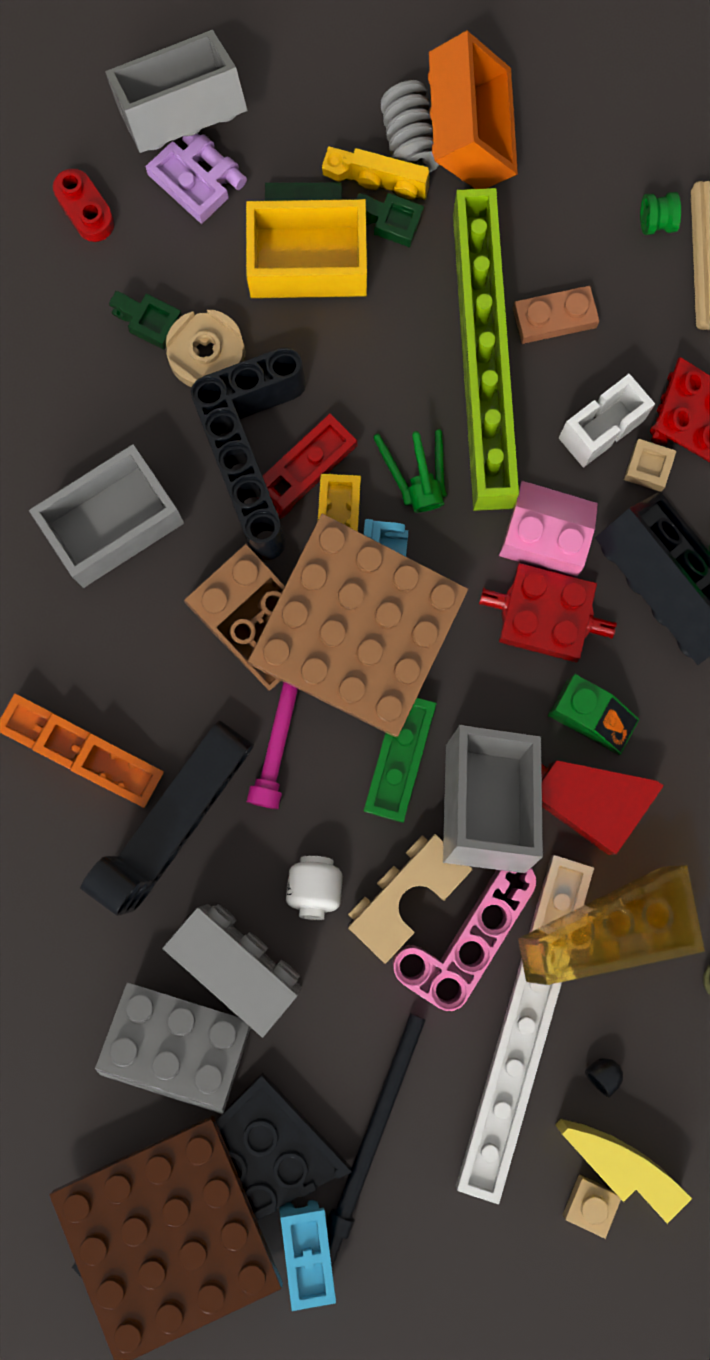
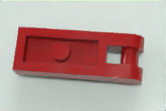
[256,414,358,519]

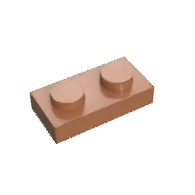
[513,286,600,344]

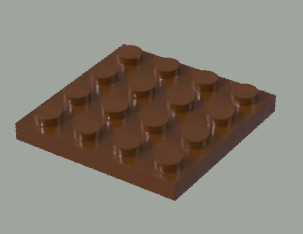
[49,1116,283,1360]

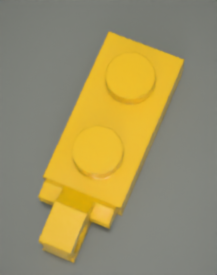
[322,146,429,200]

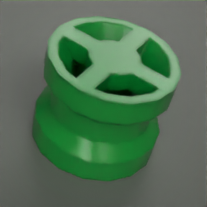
[640,192,681,235]

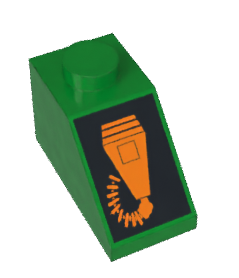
[548,674,640,755]

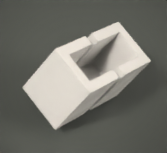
[559,374,655,468]

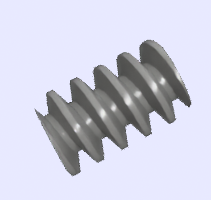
[381,80,439,173]

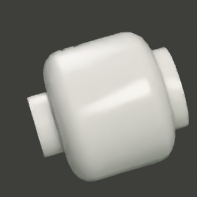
[286,856,343,920]

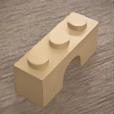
[348,834,473,964]

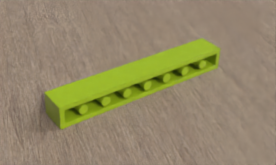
[453,188,519,511]

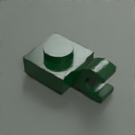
[356,193,424,248]
[109,291,182,350]

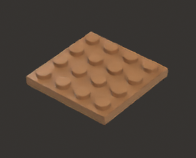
[247,514,468,737]

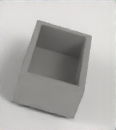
[105,30,248,153]
[29,444,184,588]
[443,725,543,873]
[162,904,302,1038]
[95,982,250,1114]

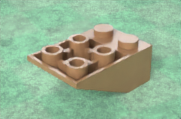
[184,544,285,691]

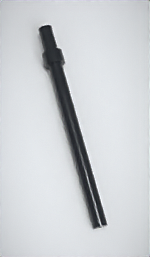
[326,1013,426,1268]

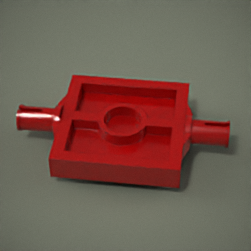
[479,563,617,663]

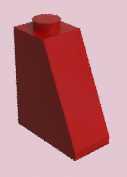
[541,760,664,855]

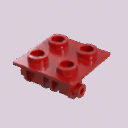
[650,357,710,462]

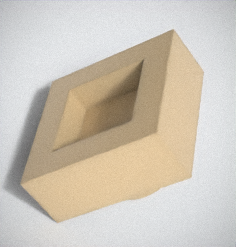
[623,438,676,492]
[563,1174,621,1239]

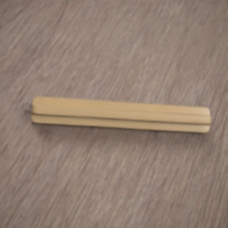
[691,181,710,330]

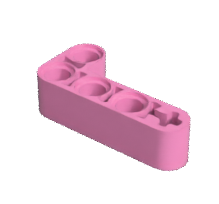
[392,868,536,1011]

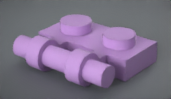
[145,133,247,224]

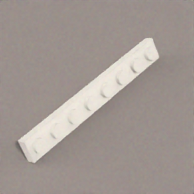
[456,855,594,1204]

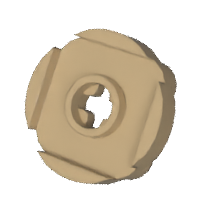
[166,310,246,387]

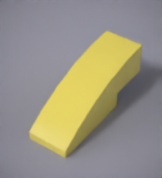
[555,1119,692,1224]

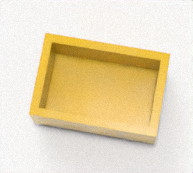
[246,199,367,298]

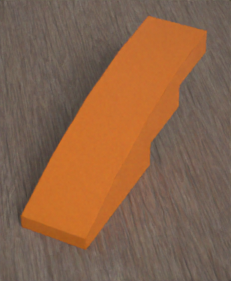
[0,693,164,808]

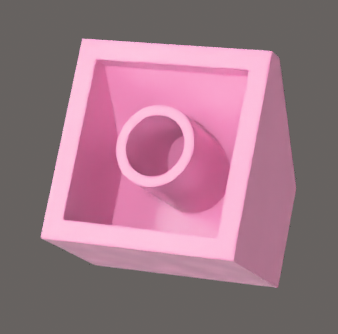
[499,481,598,578]

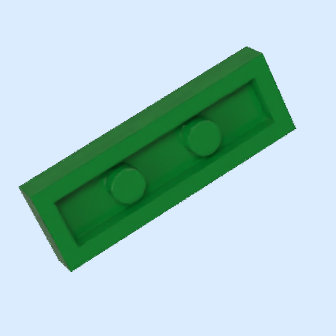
[363,698,436,823]

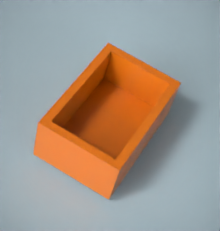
[428,30,518,189]

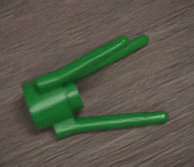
[373,429,447,513]

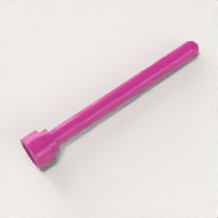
[246,682,298,810]

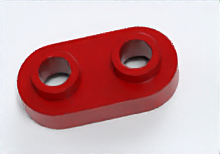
[53,169,114,242]

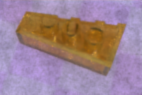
[518,865,705,985]

